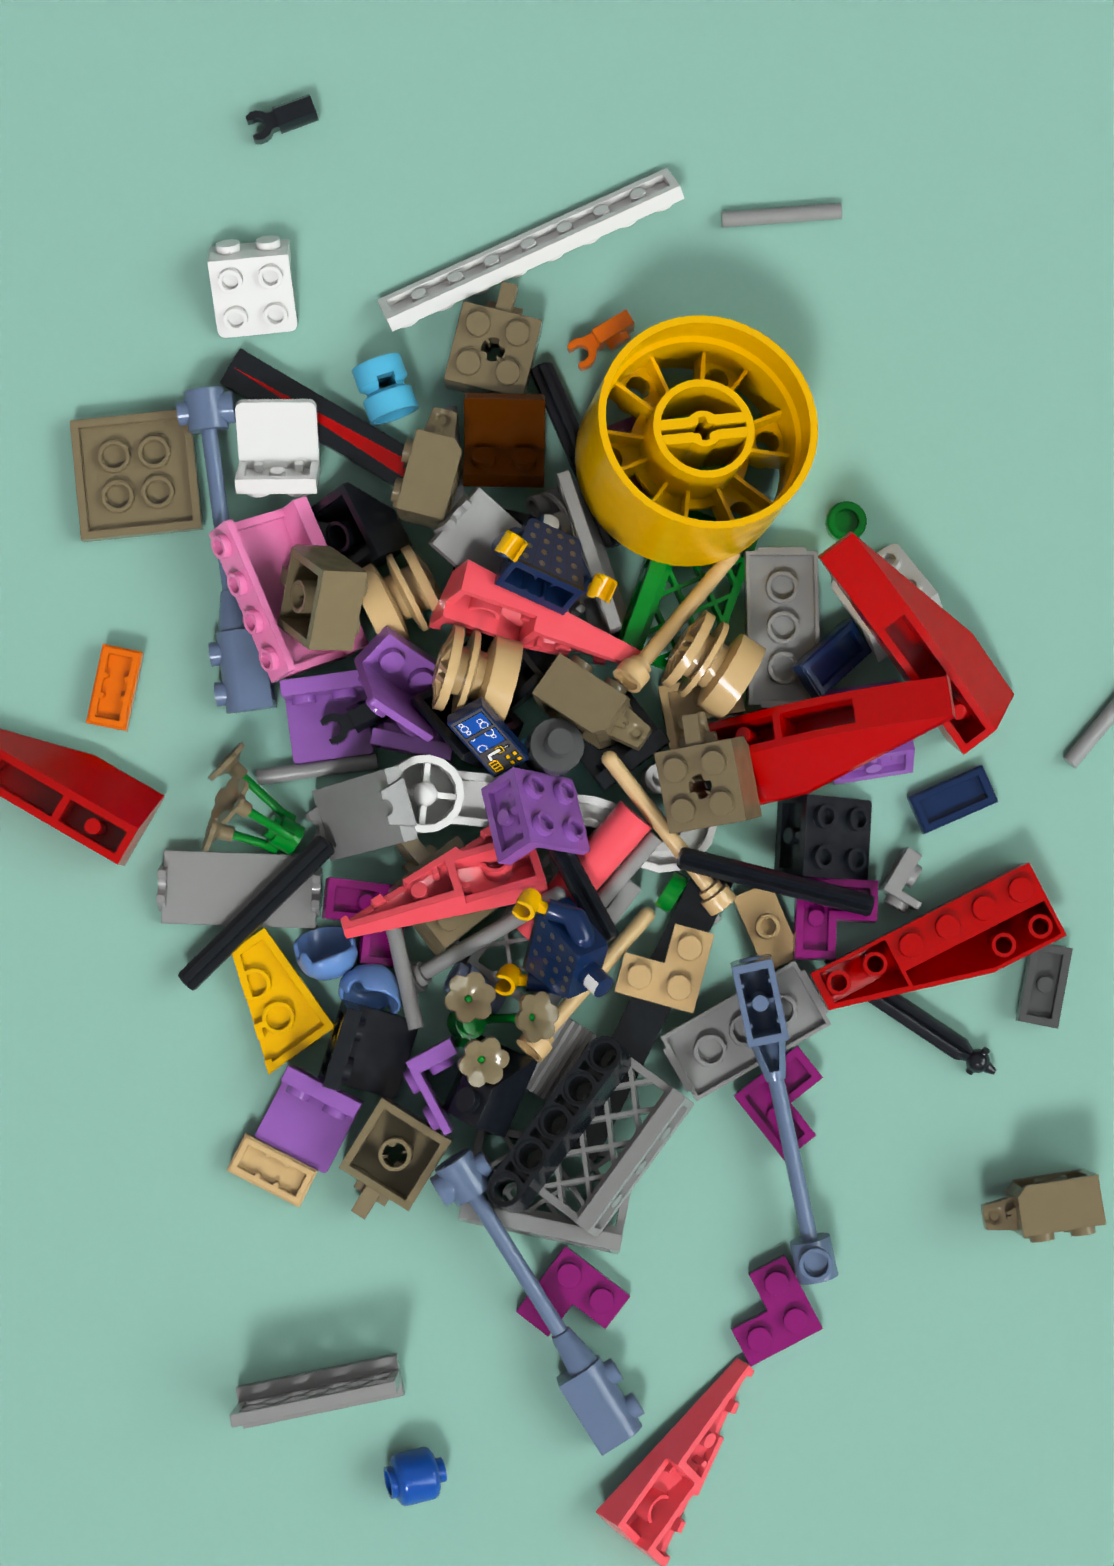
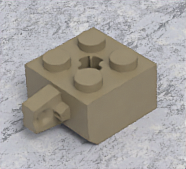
[444,281,542,394]
[391,407,463,529]
[277,544,368,651]
[532,653,652,751]
[654,712,762,834]
[388,835,499,956]
[339,1096,453,1220]
[981,1169,1106,1243]

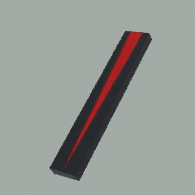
[220,348,406,486]

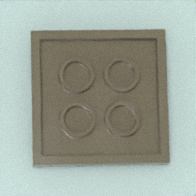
[70,410,204,542]

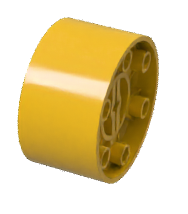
[575,315,818,567]

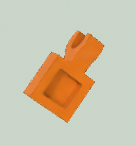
[567,309,635,371]

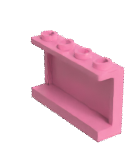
[209,496,369,683]

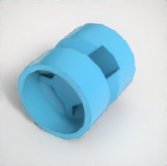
[351,353,419,425]

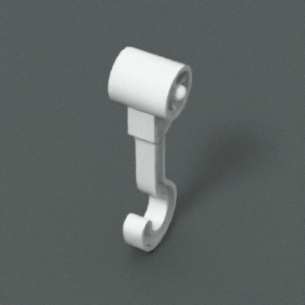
[394,754,717,873]

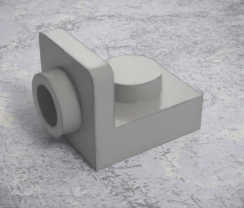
[878,847,923,913]

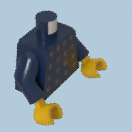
[491,514,618,615]
[494,888,613,999]

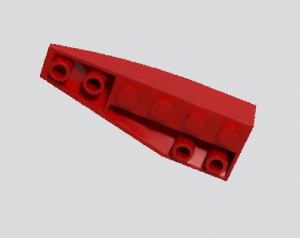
[818,531,1014,755]
[708,676,956,805]
[0,729,165,866]
[810,862,1067,1010]

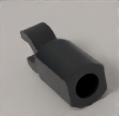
[245,94,319,144]
[320,698,390,745]

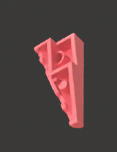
[429,559,641,666]
[340,826,548,939]
[595,1358,754,1566]

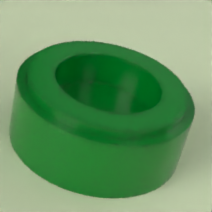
[825,501,867,541]
[654,871,688,912]

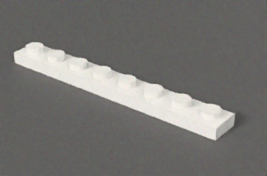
[377,168,684,332]

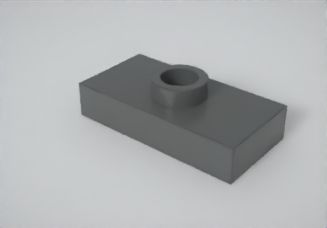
[1016,944,1073,1029]

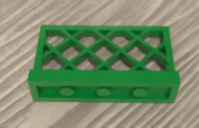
[617,511,758,678]

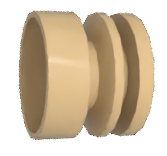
[362,544,441,640]
[660,610,766,720]
[432,624,523,722]

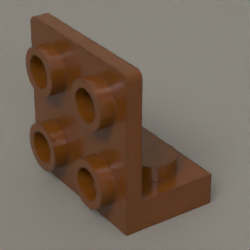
[463,393,545,488]

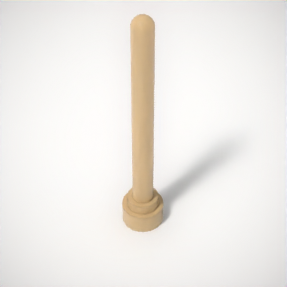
[613,553,741,693]
[601,751,736,916]
[517,907,655,1062]

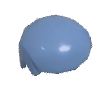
[293,926,358,981]
[338,964,402,1015]

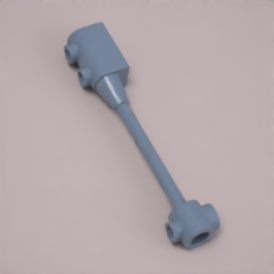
[176,386,277,714]
[730,954,838,1285]
[430,1148,645,1456]

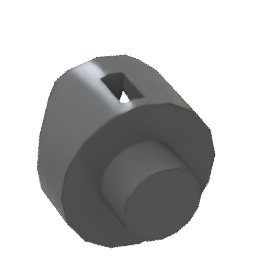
[524,718,584,776]

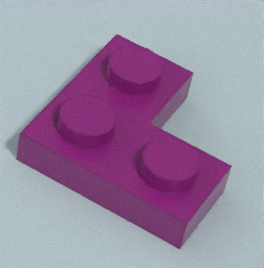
[322,877,404,968]
[793,877,878,961]
[733,1045,823,1161]
[516,1245,630,1336]
[731,1254,823,1367]

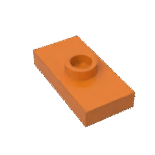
[86,644,144,732]

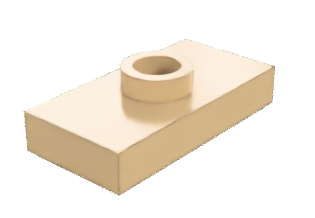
[734,888,794,968]
[227,1133,318,1207]

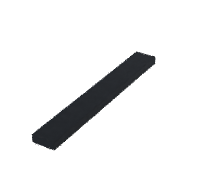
[572,878,733,1161]

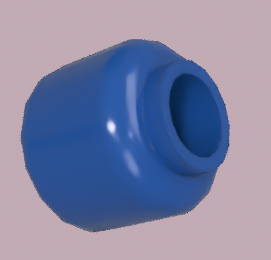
[384,1447,447,1506]

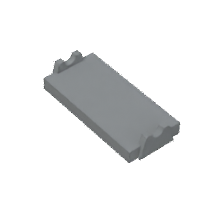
[428,487,587,617]
[743,547,820,709]
[305,765,418,861]
[156,850,323,929]
[660,960,831,1101]

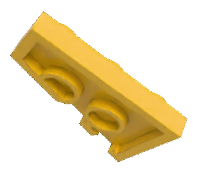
[232,928,334,1075]

